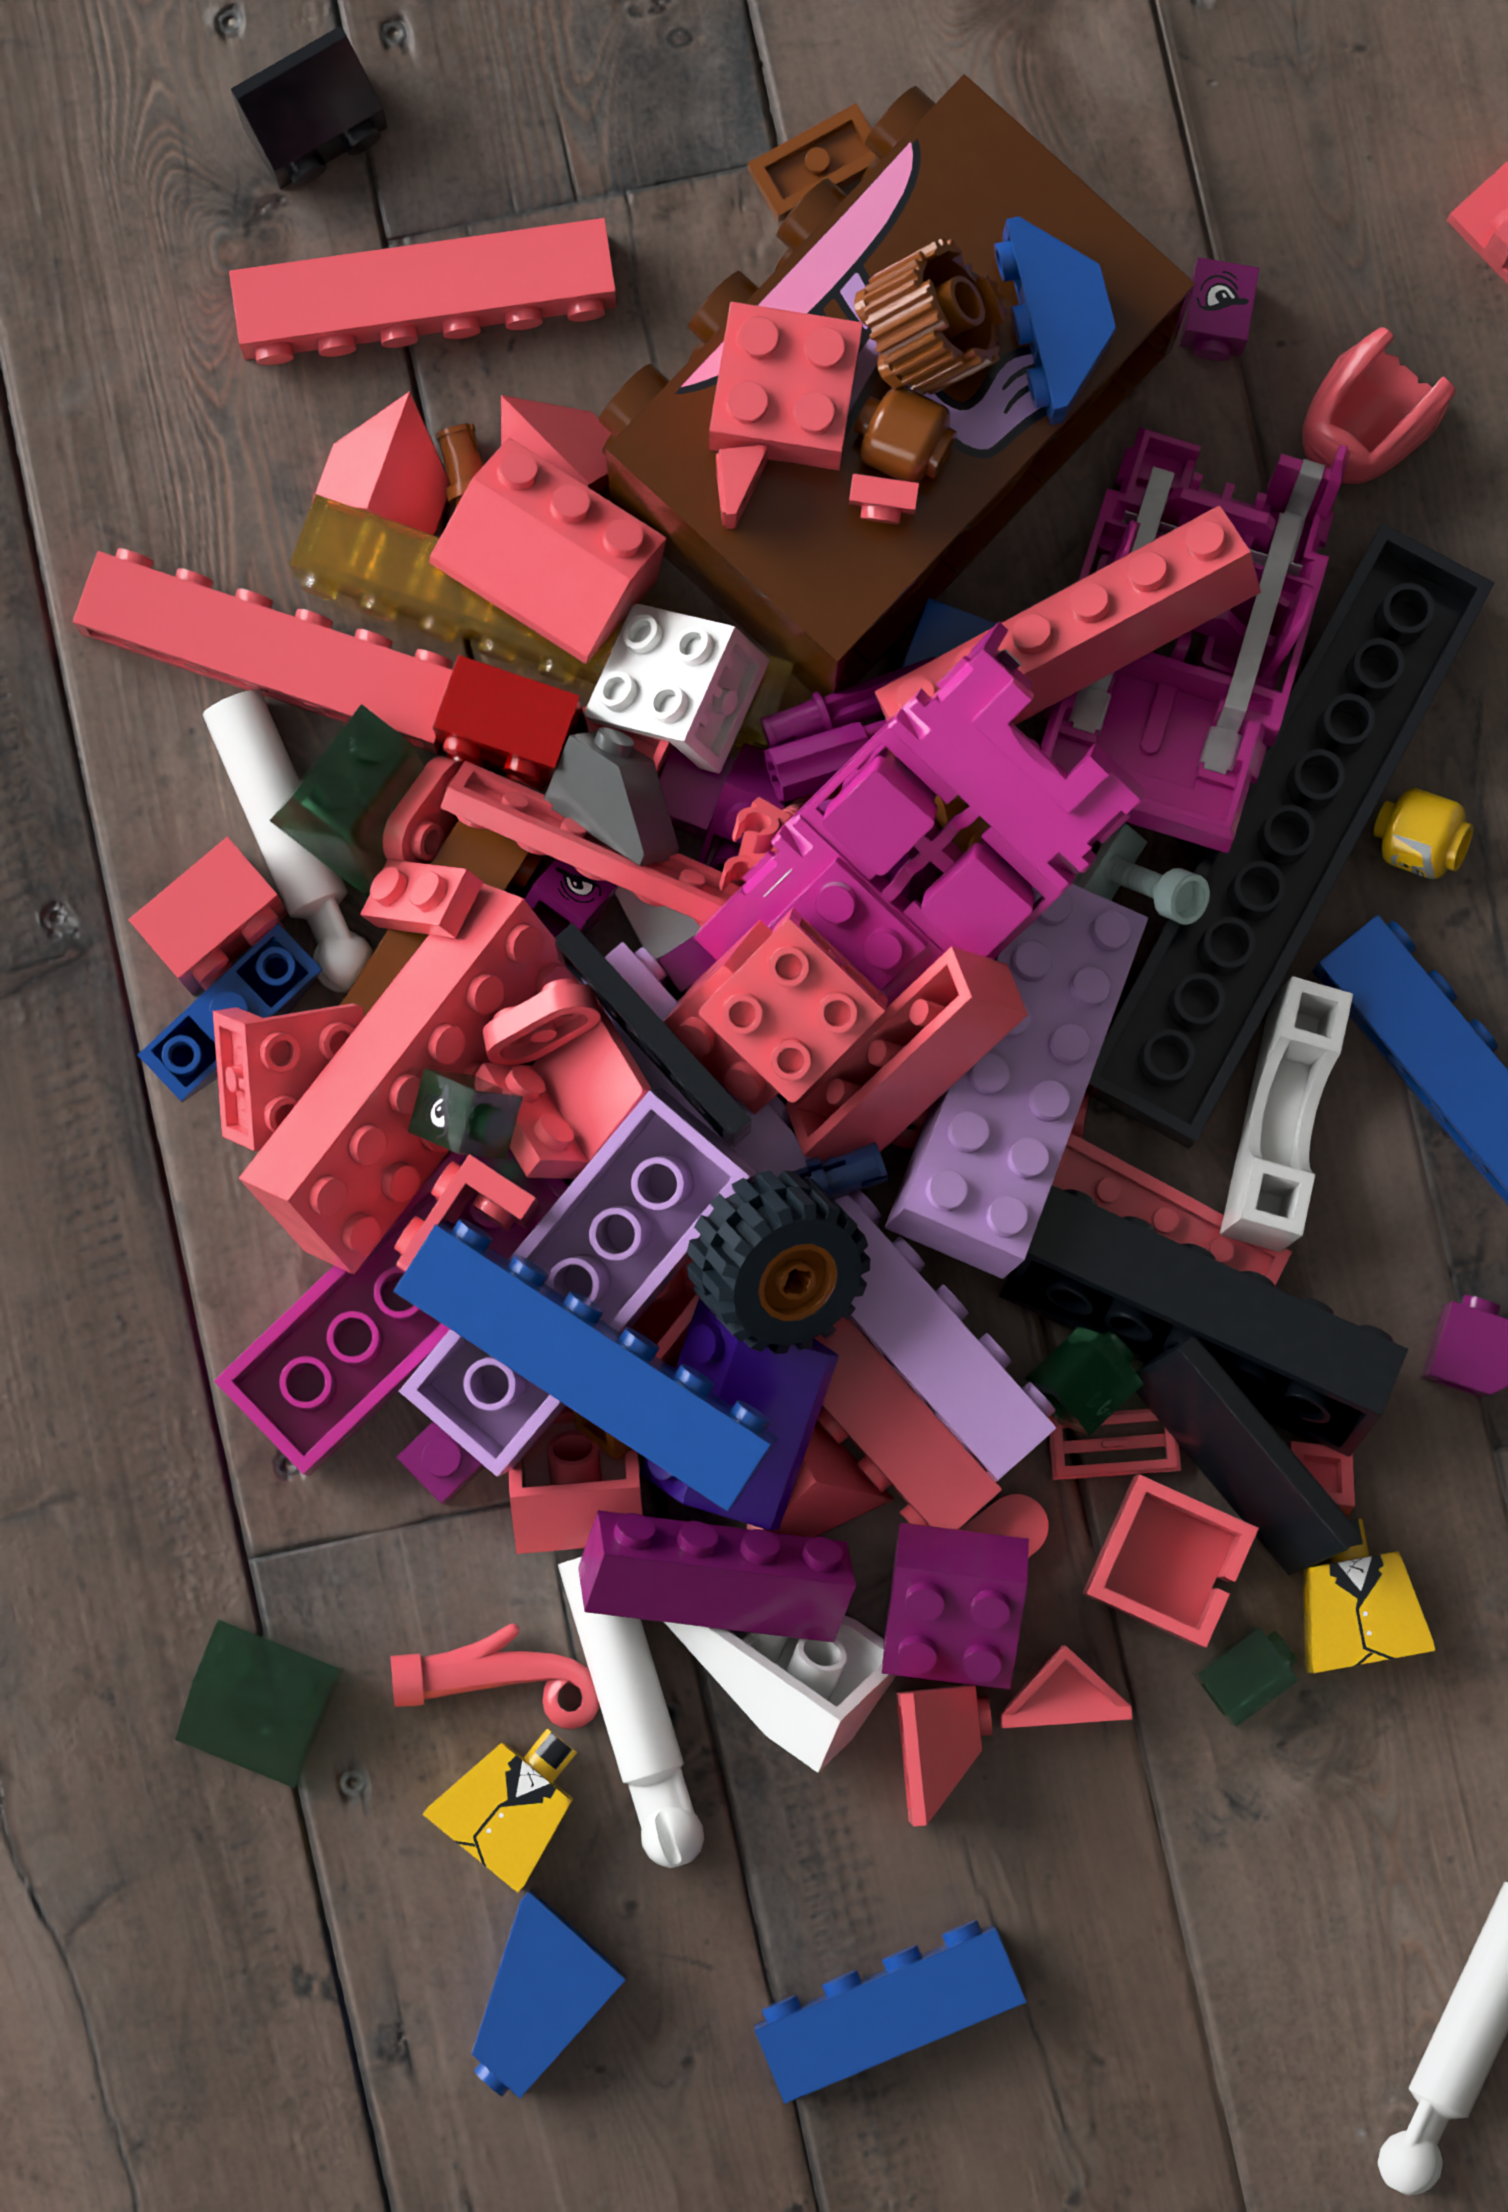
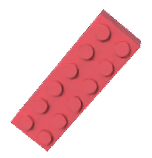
[238,883,578,1275]

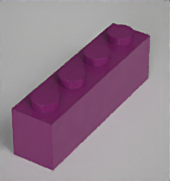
[578,1510,856,1643]

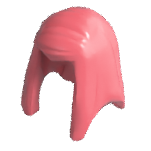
[1302,327,1455,484]

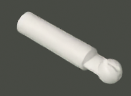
[202,689,374,994]
[558,1557,704,1868]
[1378,1881,1508,2196]

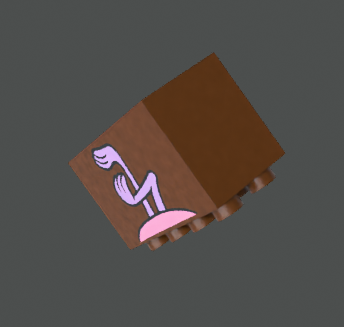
[599,74,1196,697]

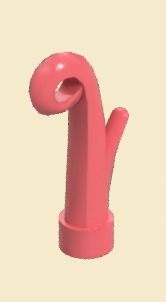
[390,1623,600,1729]

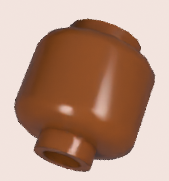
[853,386,957,483]

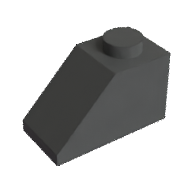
[544,727,679,866]

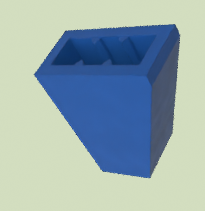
[472,1888,627,2098]

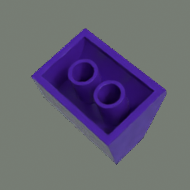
[640,1299,839,1530]

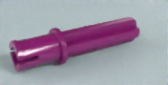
[759,657,937,749]

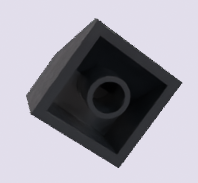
[231,25,388,190]

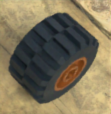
[687,1170,871,1354]

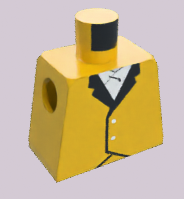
[1303,1518,1435,1673]
[422,1728,577,1893]

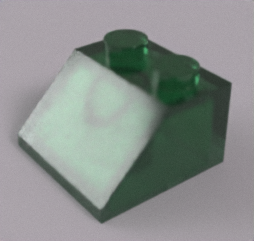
[269,704,424,897]
[175,1619,345,1788]

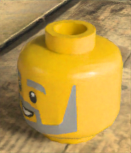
[1374,788,1474,880]

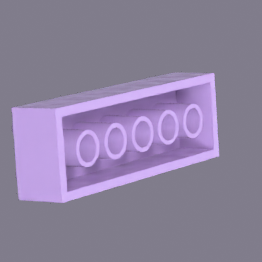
[885,884,1149,1279]
[399,1088,759,1477]

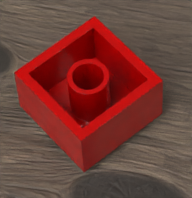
[433,655,583,793]

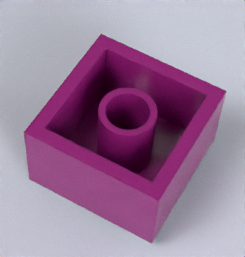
[881,1523,1029,1689]

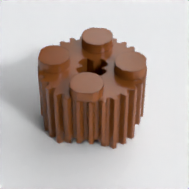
[854,238,1008,395]

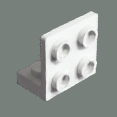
[585,604,770,774]

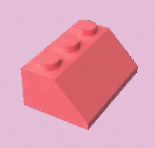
[429,437,667,664]

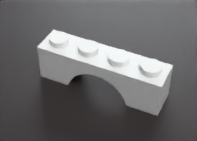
[1220,976,1353,1252]

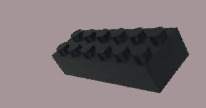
[998,1185,1408,1457]

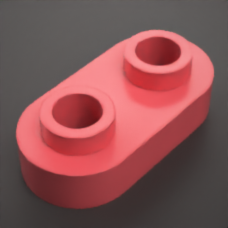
[382,756,463,864]
[483,978,601,1065]

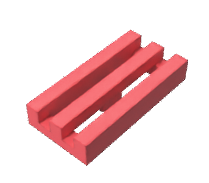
[1048,1409,1181,1481]

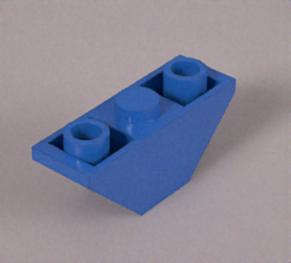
[995,216,1116,425]
[137,923,323,1103]

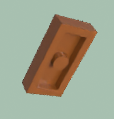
[748,103,876,223]

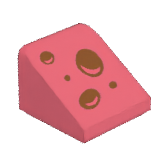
[716,445,768,529]

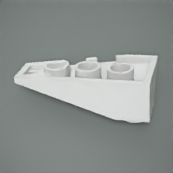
[664,1616,896,1773]

